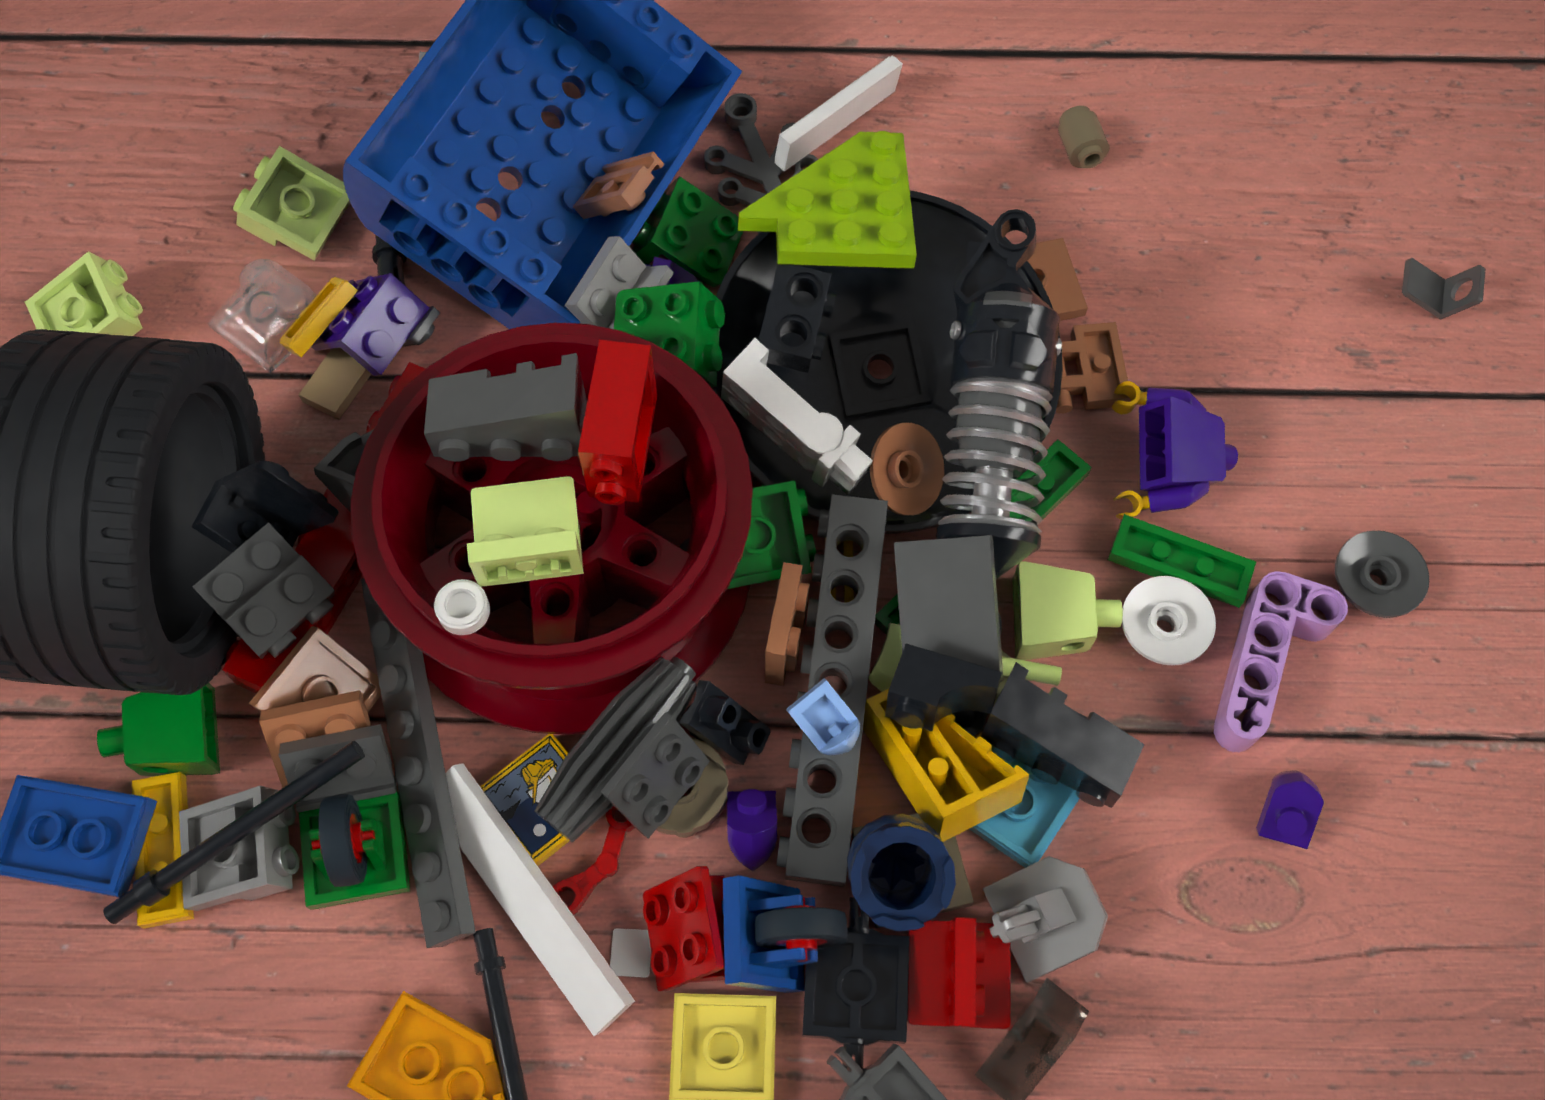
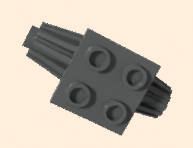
[534,656,710,842]

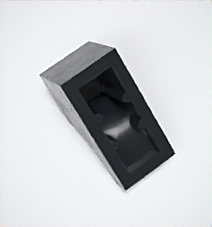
[885,643,1002,732]

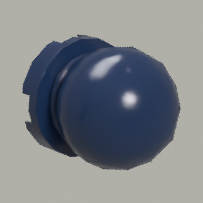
[847,814,956,931]

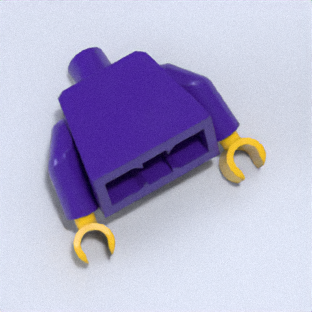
[1112,381,1238,520]

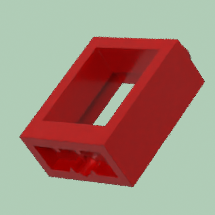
[578,339,657,505]

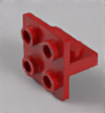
[643,866,725,991]
[907,917,1011,1029]

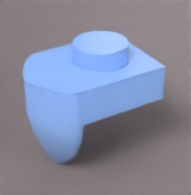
[786,678,860,755]

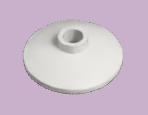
[1122,576,1216,665]

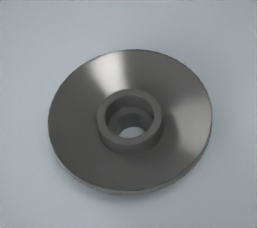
[1335,531,1429,618]

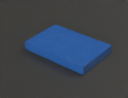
[0,775,157,898]

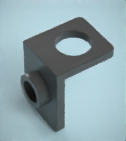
[1402,258,1486,320]

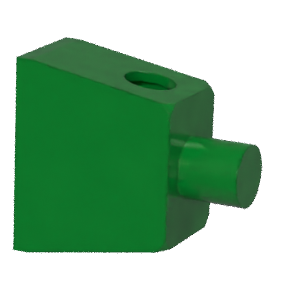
[97,683,220,776]

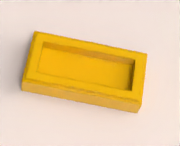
[279,277,358,358]

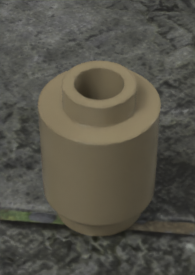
[1058,106,1110,168]

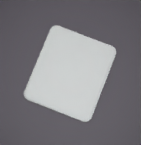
[610,928,651,978]

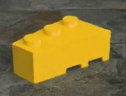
[863,689,1030,842]

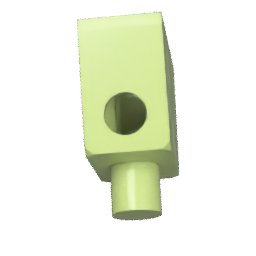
[1012,561,1123,660]

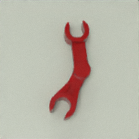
[553,806,635,915]

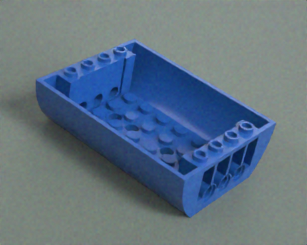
[343,0,742,329]

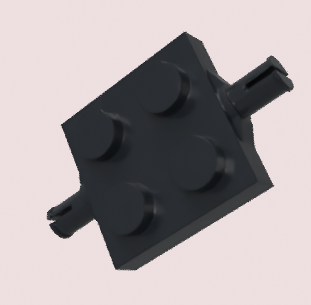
[802,897,909,1069]

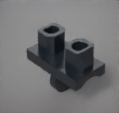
[679,680,771,765]

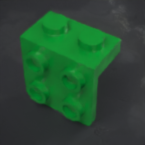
[632,176,743,288]
[614,281,725,387]

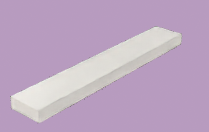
[446,764,635,1036]

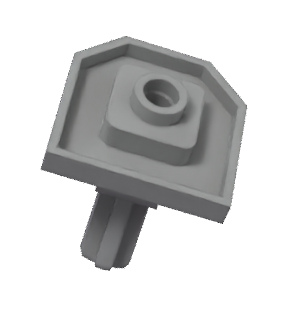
[983,856,1108,983]

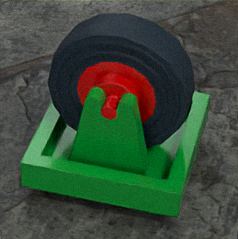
[299,792,411,910]

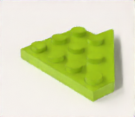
[738,131,917,269]

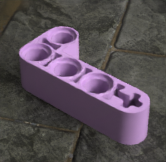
[1214,571,1348,752]

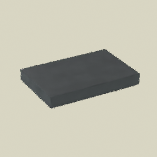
[894,535,1004,682]

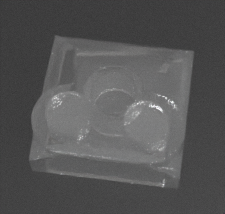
[208,259,317,373]

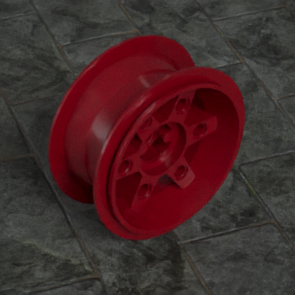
[351,323,753,735]

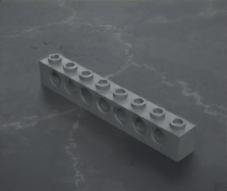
[777,494,888,887]

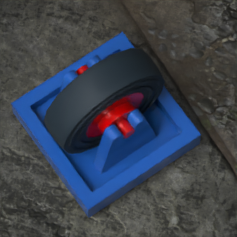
[722,875,848,993]

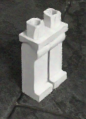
[721,338,873,495]

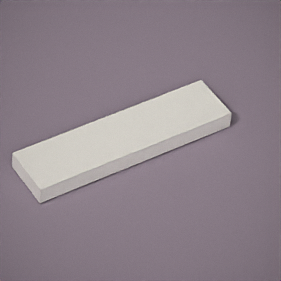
[774,55,903,172]

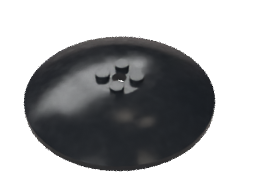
[711,190,1063,534]

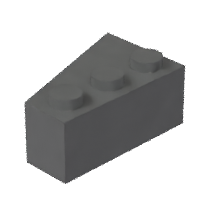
[424,353,587,461]

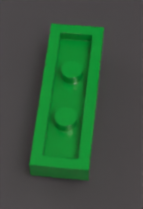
[1107,514,1256,608]

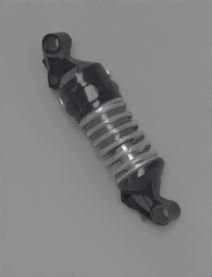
[936,209,1062,637]

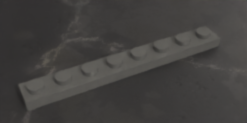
[361,578,476,948]

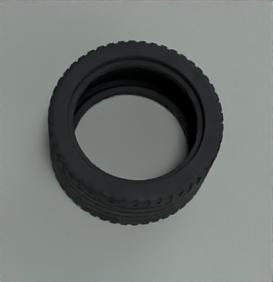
[0,329,265,695]

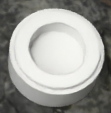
[434,579,490,635]

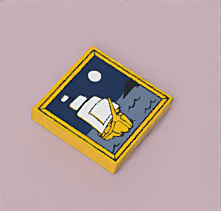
[480,734,569,866]

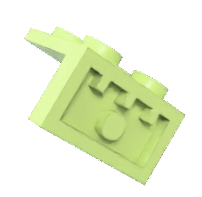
[467,476,584,587]

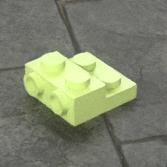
[233,146,350,261]
[25,251,143,336]

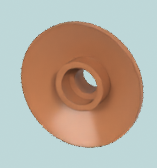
[870,423,944,516]

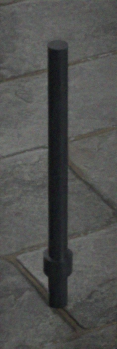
[103,741,365,924]

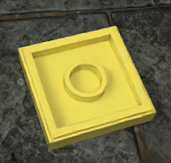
[669,993,776,1100]

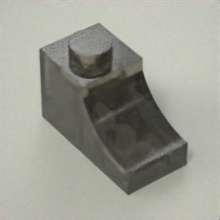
[975,978,1089,1100]

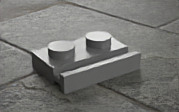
[279,724,397,813]

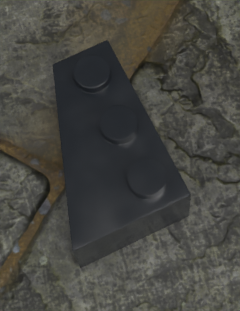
[981,662,1145,808]

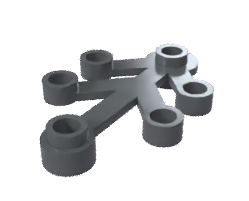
[704,93,818,206]

